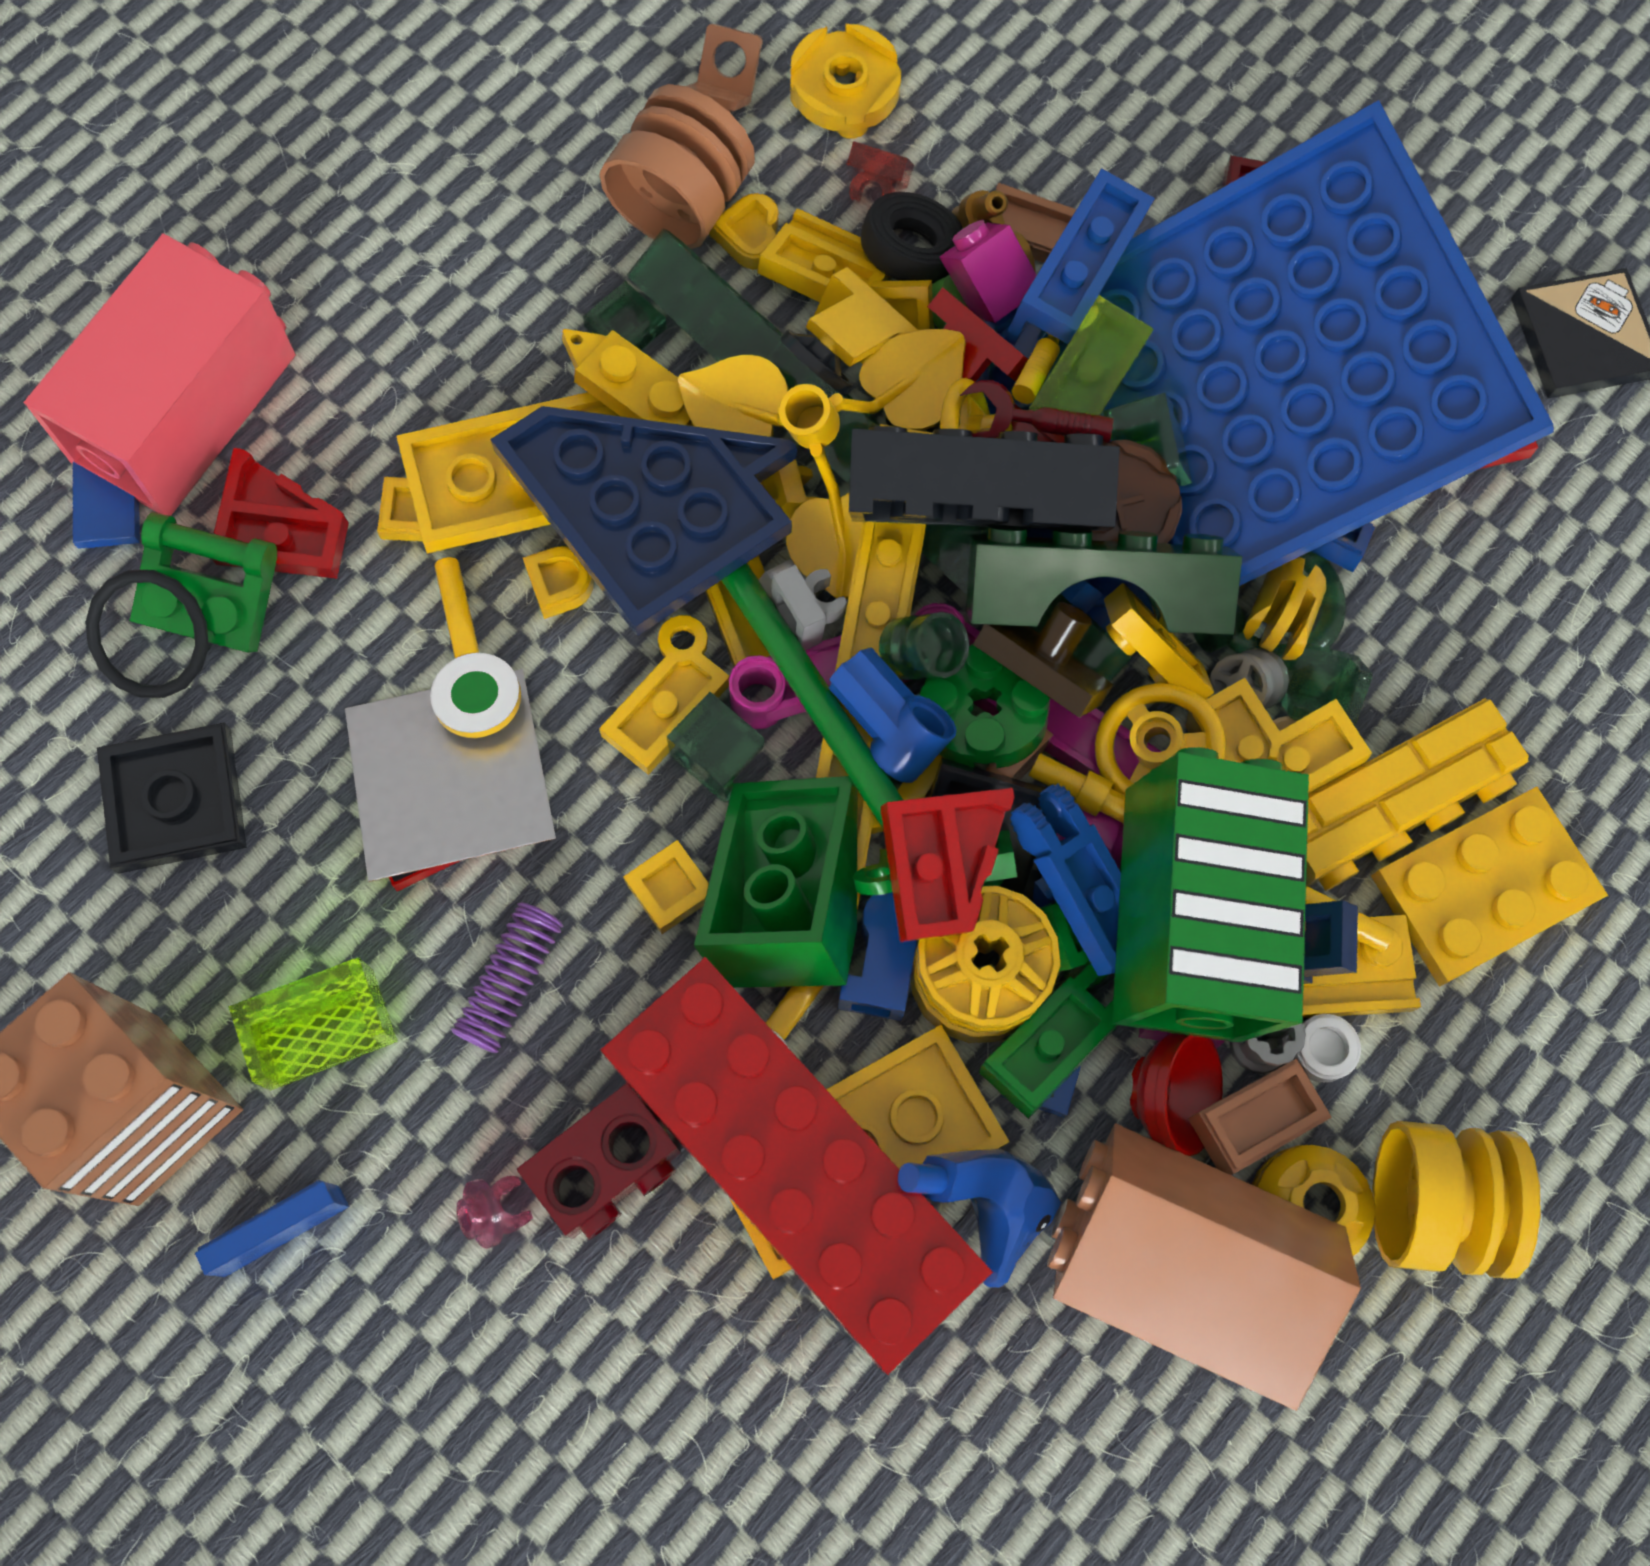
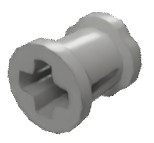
[1230,1023,1306,1074]

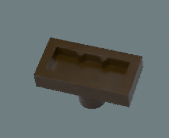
[973,602,1114,718]

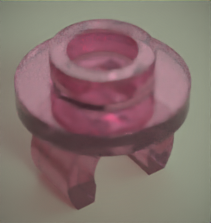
[456,1176,533,1249]

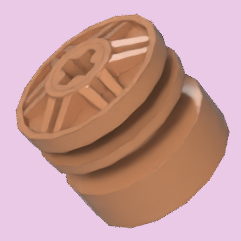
[599,84,755,250]

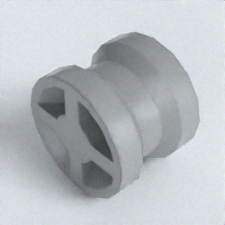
[1210,648,1289,709]

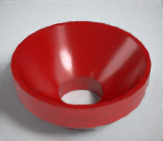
[1130,1033,1223,1157]

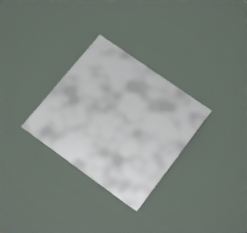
[345,669,556,882]

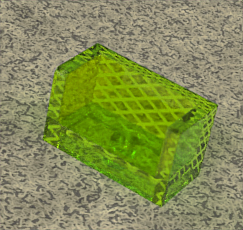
[228,957,397,1091]

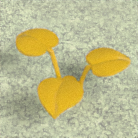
[678,329,966,599]

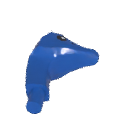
[898,1149,1061,1288]

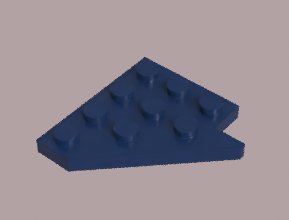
[490,406,797,637]

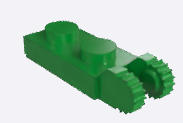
[979,963,1118,1119]

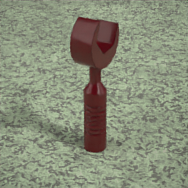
[960,380,1114,444]

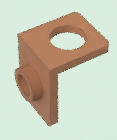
[687,24,762,113]

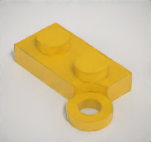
[599,615,730,775]

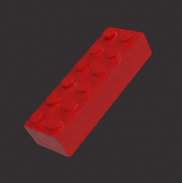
[600,957,993,1375]

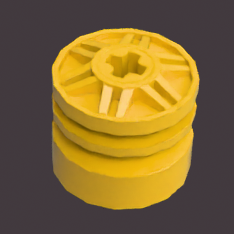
[911,886,1060,1043]
[1372,1121,1541,1279]

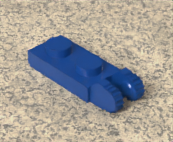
[1009,784,1121,976]

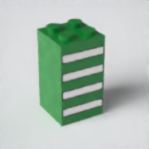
[1112,747,1309,1043]

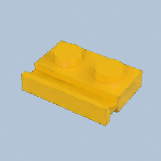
[757,208,892,302]
[1303,915,1421,1019]

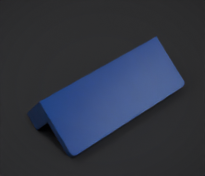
[1004,168,1155,346]

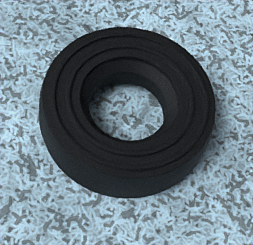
[861,192,963,284]

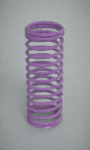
[451,902,563,1053]

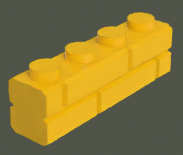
[1306,698,1529,891]

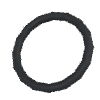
[85,570,209,698]

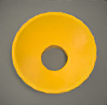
[1252,1145,1375,1256]

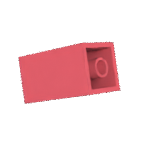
[24,233,296,516]

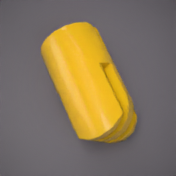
[1243,557,1326,660]

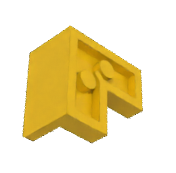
[1186,677,1372,794]

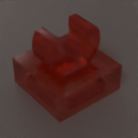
[847,141,914,202]

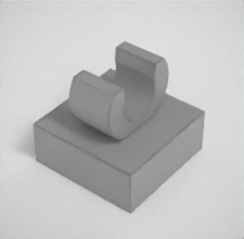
[770,565,847,651]

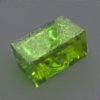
[1029,295,1154,416]

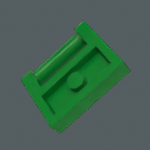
[130,512,277,653]

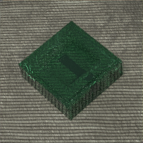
[583,281,667,350]

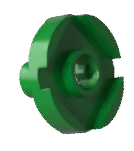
[920,643,1050,769]

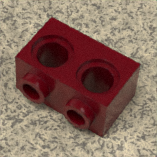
[516,1083,681,1240]

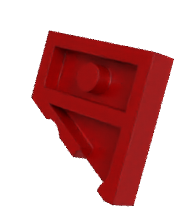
[212,448,349,579]
[880,788,1014,942]

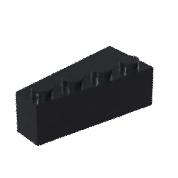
[849,426,1120,532]

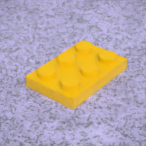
[1371,787,1608,987]

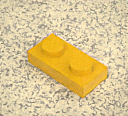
[1104,583,1215,700]

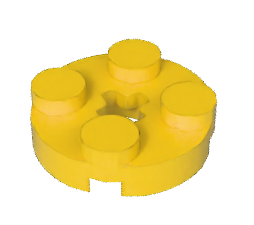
[790,24,901,139]

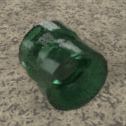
[879,612,969,680]

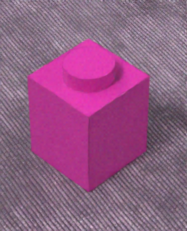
[940,220,1037,323]

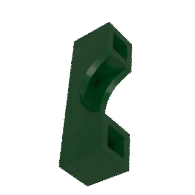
[966,525,1242,635]

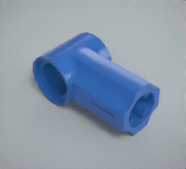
[829,647,956,783]

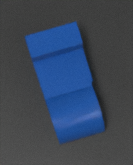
[837,892,917,1021]

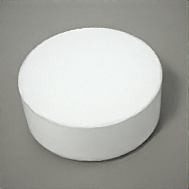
[1290,1014,1361,1083]

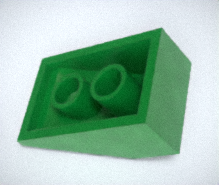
[694,776,858,988]

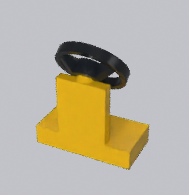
[780,267,918,396]

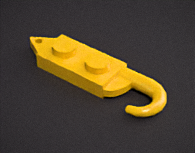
[562,329,695,427]

